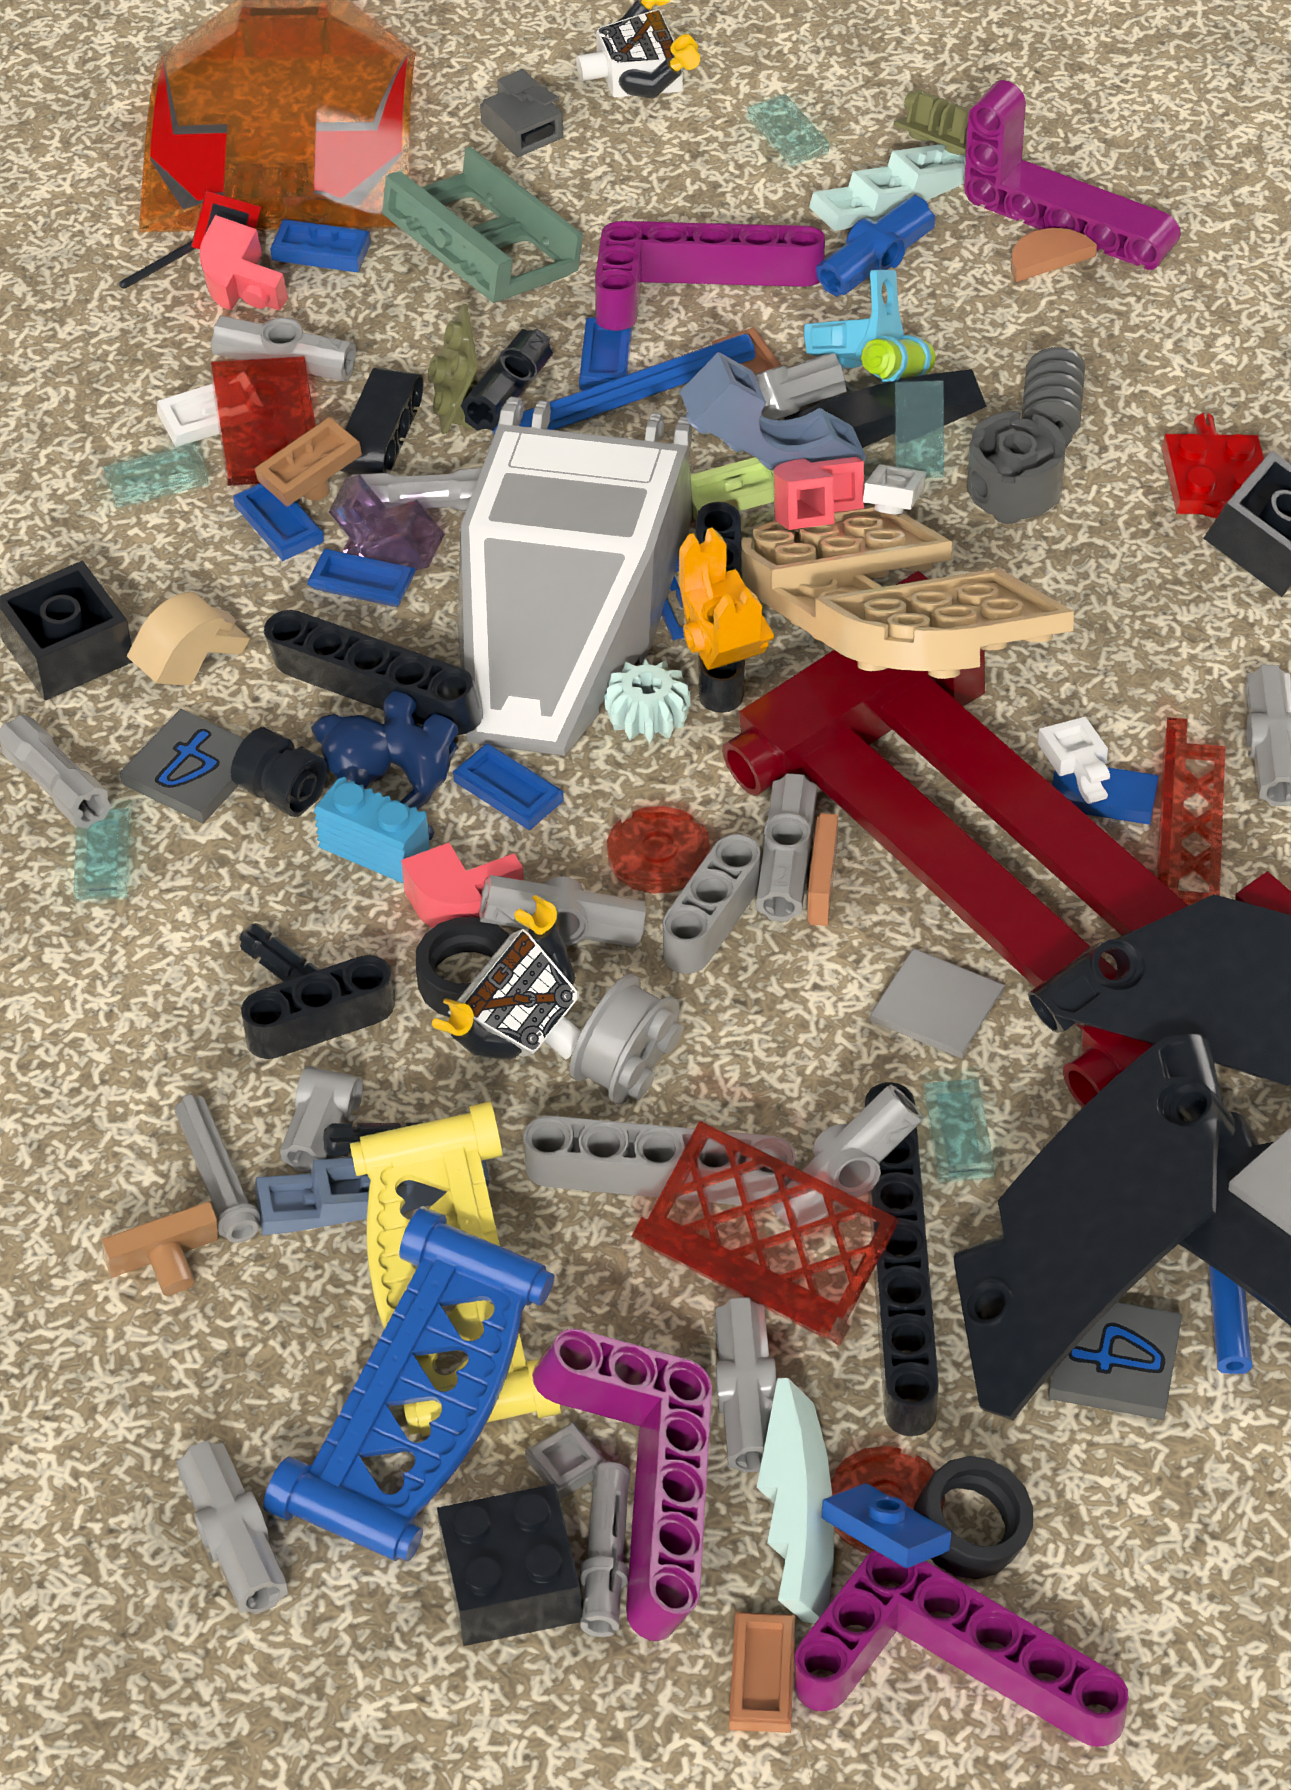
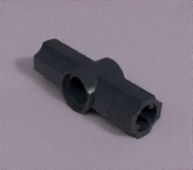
[460,328,553,431]

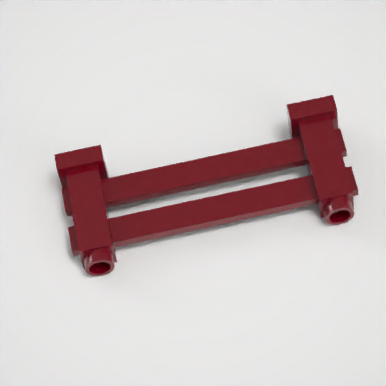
[722,570,1291,1108]

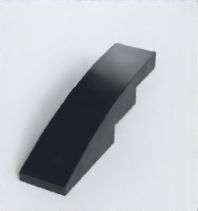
[784,369,987,448]

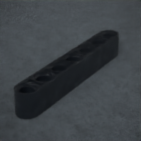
[865,1082,939,1437]

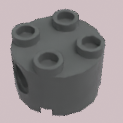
[967,411,1065,524]

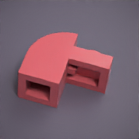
[200,215,288,311]
[773,457,864,530]
[401,843,524,928]

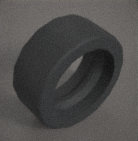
[416,917,509,1017]
[913,1456,1033,1579]

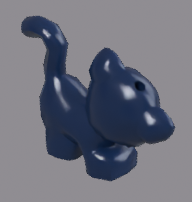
[311,690,459,841]

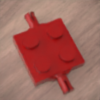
[1162,413,1264,518]

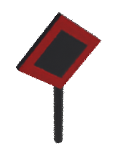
[119,191,261,289]

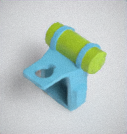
[804,270,936,382]

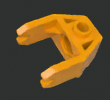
[679,528,774,670]

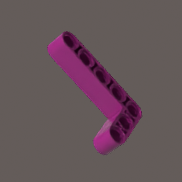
[964,80,1181,270]
[595,221,825,331]
[532,1328,712,1641]
[795,1550,1129,1747]

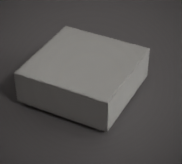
[525,1421,607,1500]

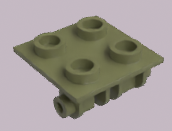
[893,90,970,155]
[428,304,478,434]

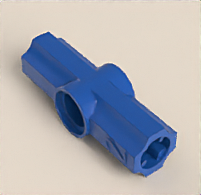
[816,195,935,297]

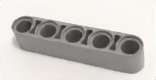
[523,1116,796,1208]

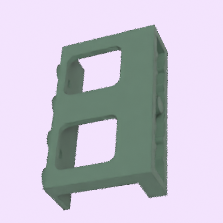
[382,147,583,303]

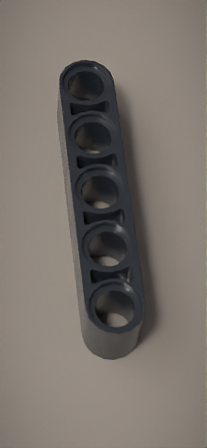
[696,502,745,713]
[264,610,483,735]

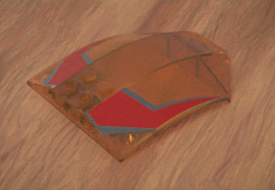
[139,0,416,232]

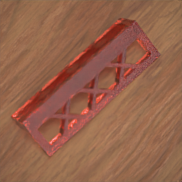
[1156,717,1226,905]

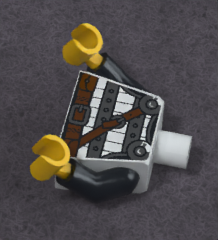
[576,0,700,99]
[432,894,582,1060]

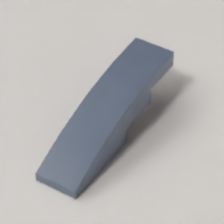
[254,1157,490,1235]

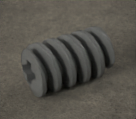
[1021,347,1085,448]

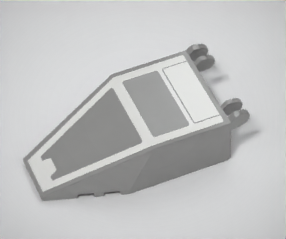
[457,397,693,756]

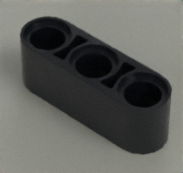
[340,367,423,474]
[241,955,395,1059]

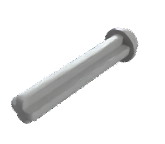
[175,1094,260,1243]

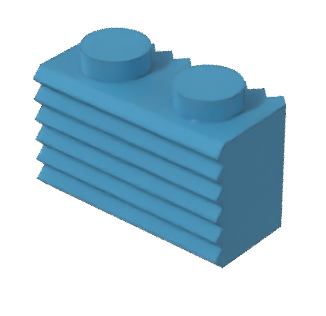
[314,777,430,883]

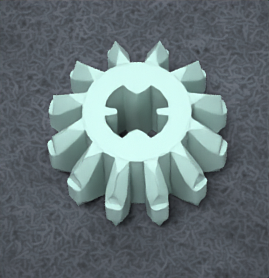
[604,657,691,744]

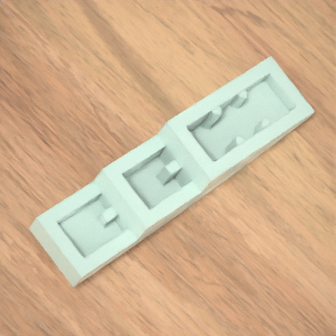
[809,144,966,231]
[757,1378,834,1624]

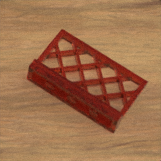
[631,1121,899,1346]

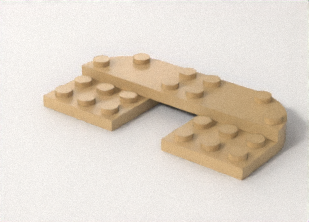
[741,504,1074,679]

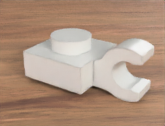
[1038,716,1110,804]

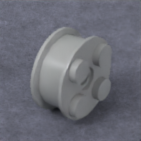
[569,974,684,1105]

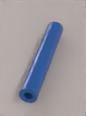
[1209,1265,1252,1374]

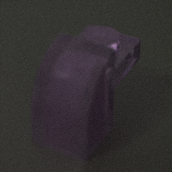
[328,474,445,571]

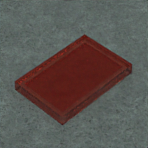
[210,356,316,486]

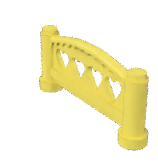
[350,1101,561,1437]

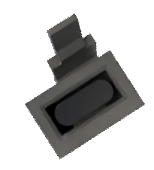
[480,69,563,158]

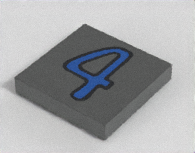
[119,709,244,824]
[1049,1302,1182,1420]

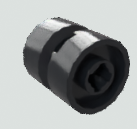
[230,727,329,817]

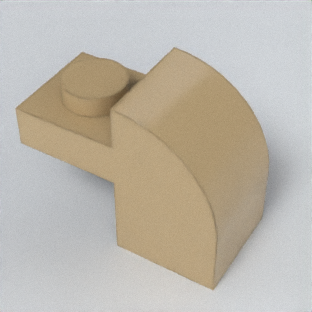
[127,592,250,686]

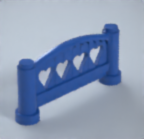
[263,1206,555,1562]

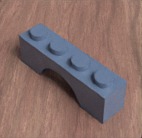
[680,352,866,470]

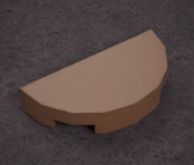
[1011,228,1097,282]

